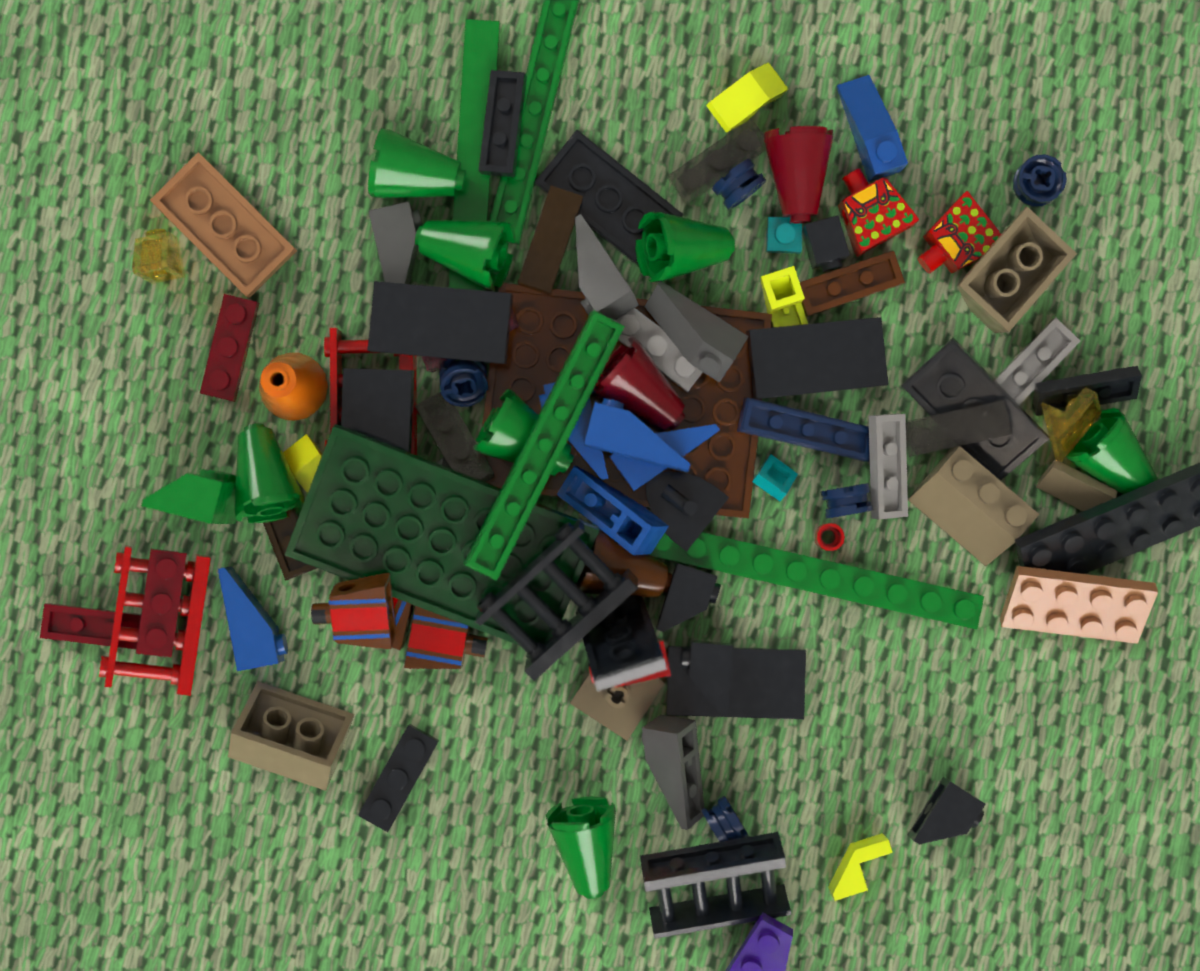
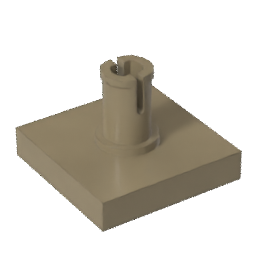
[570,672,665,741]

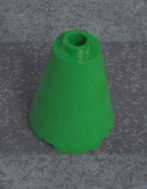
[368,128,466,198]
[635,212,735,282]
[415,220,516,291]
[473,389,574,476]
[1064,408,1159,495]
[234,423,305,523]
[546,796,616,899]

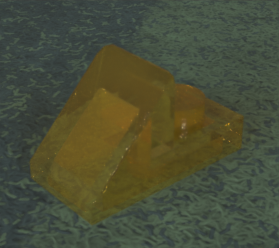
[1041,387,1102,462]

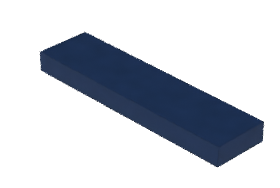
[737,397,870,462]

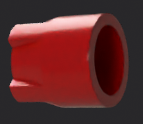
[815,523,845,551]

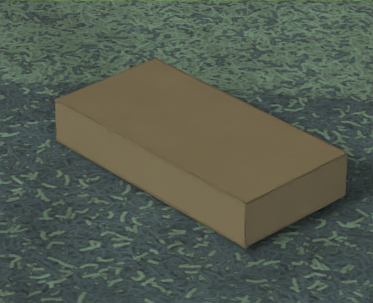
[1036,459,1117,511]

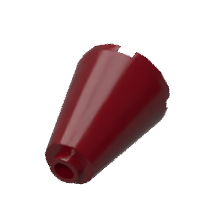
[764,126,834,224]
[592,337,685,431]

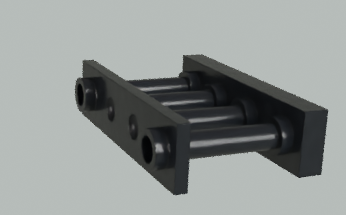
[475,519,638,681]
[640,832,791,939]

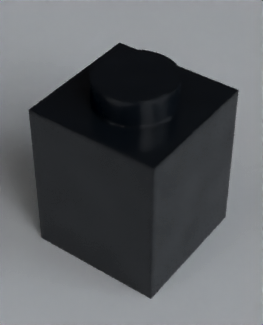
[802,215,850,272]

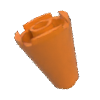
[259,352,328,421]

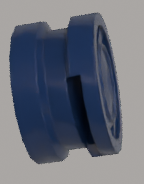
[1013,154,1067,207]
[712,158,766,210]
[439,359,488,407]
[821,483,874,519]
[701,796,749,842]

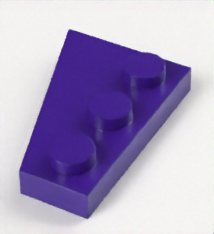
[725,913,793,971]

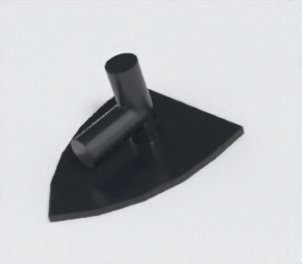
[645,472,729,552]

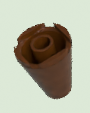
[577,529,672,597]

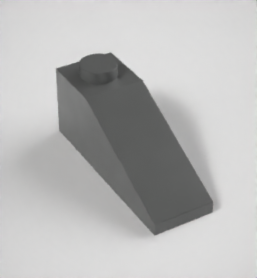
[368,201,423,284]
[575,214,639,321]
[644,281,748,382]
[642,714,704,830]

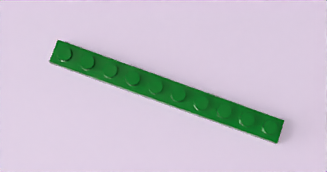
[649,532,984,630]

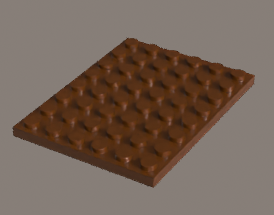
[476,283,772,519]

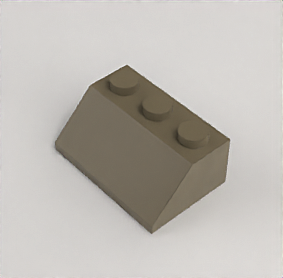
[957,207,1077,333]
[908,446,1039,566]
[228,681,355,791]

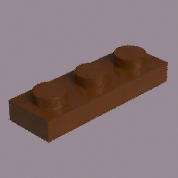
[800,250,905,317]

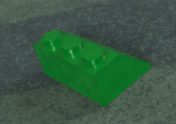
[141,468,237,524]

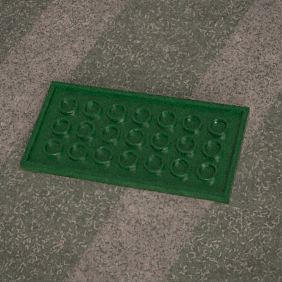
[285,424,599,646]

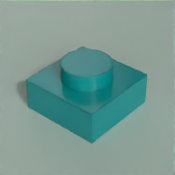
[766,217,802,254]
[752,454,798,502]

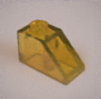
[132,229,185,284]

